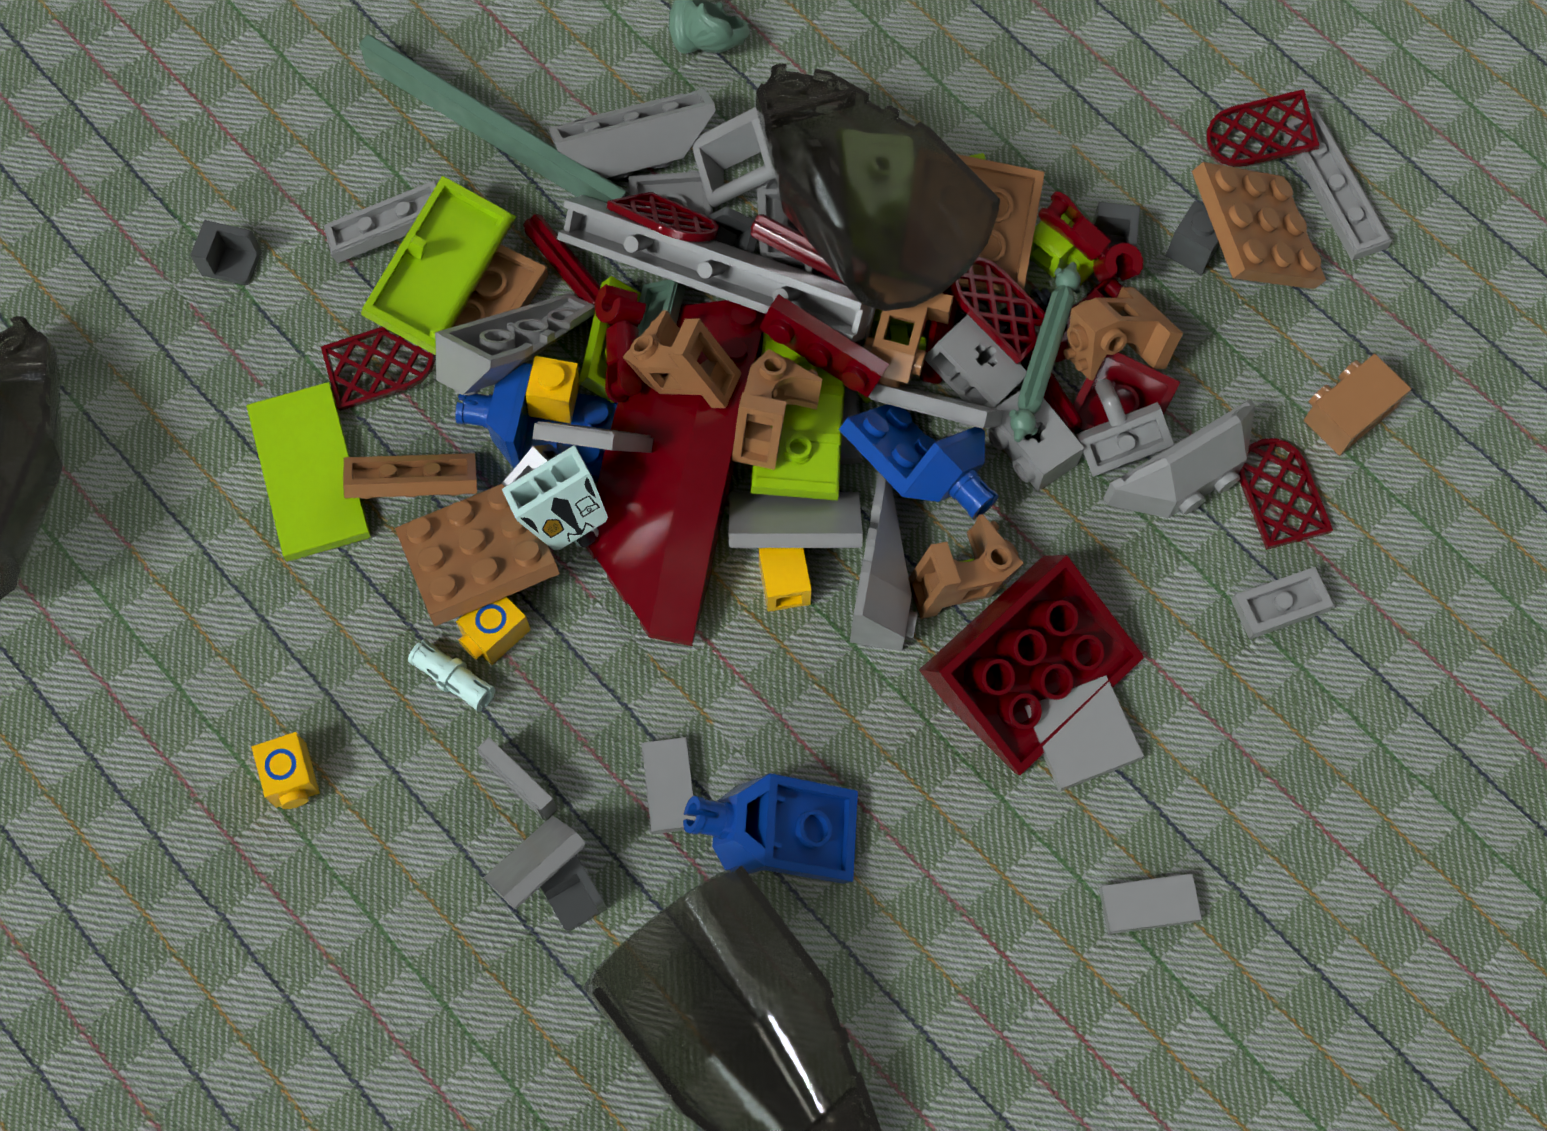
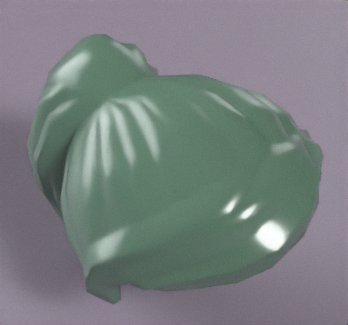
[668,0,751,54]

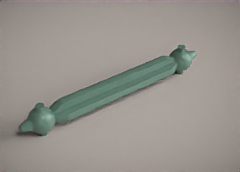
[1009,262,1082,442]

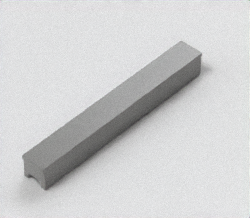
[557,195,879,342]

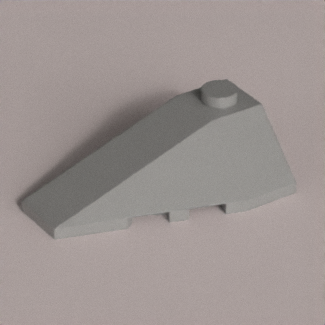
[435,293,595,395]
[850,472,918,651]

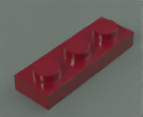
[759,294,889,398]

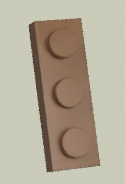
[343,453,477,499]

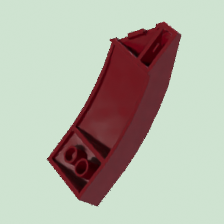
[585,300,766,646]

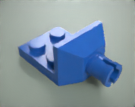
[455,363,617,482]
[839,404,999,520]
[683,773,858,884]

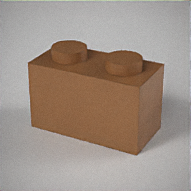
[1303,353,1411,456]

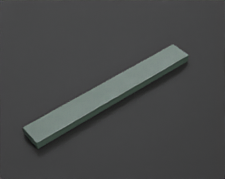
[359,34,626,203]

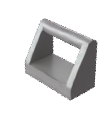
[693,105,783,207]

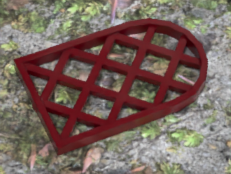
[1207,89,1319,167]
[606,192,719,242]
[951,257,1045,364]
[321,327,436,411]
[1238,438,1333,550]

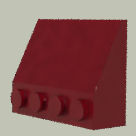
[919,555,1145,775]

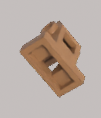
[864,276,953,388]
[1064,287,1183,381]
[623,310,741,408]
[732,349,823,470]
[908,514,1024,619]

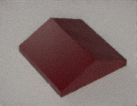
[1073,352,1181,459]

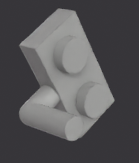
[1076,379,1174,477]

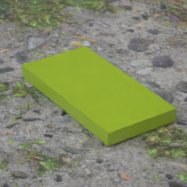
[246,382,371,562]

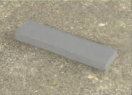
[1279,111,1392,261]

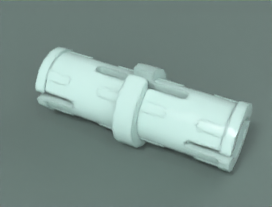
[408,639,496,712]

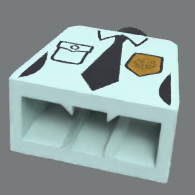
[502,445,608,550]

